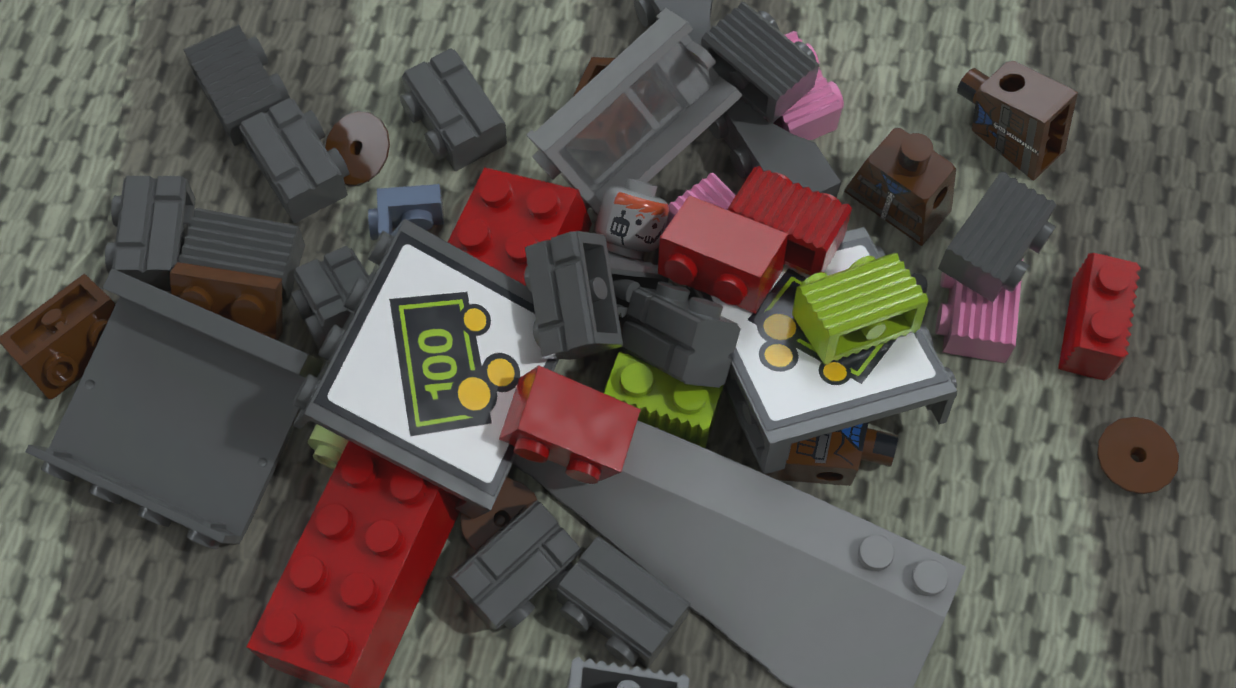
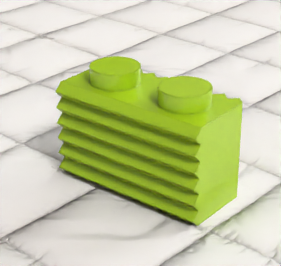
[792,253,928,365]
[604,352,724,448]

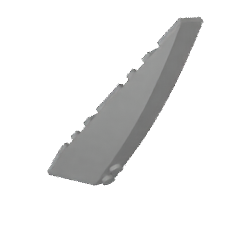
[513,420,966,688]

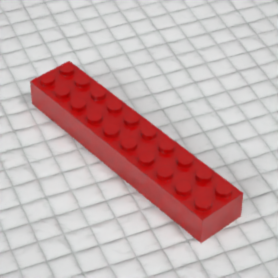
[246,167,592,688]

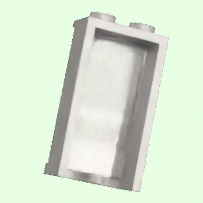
[526,8,742,215]

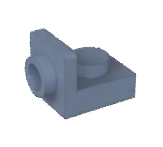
[368,184,444,240]

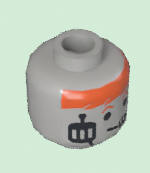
[594,178,670,259]

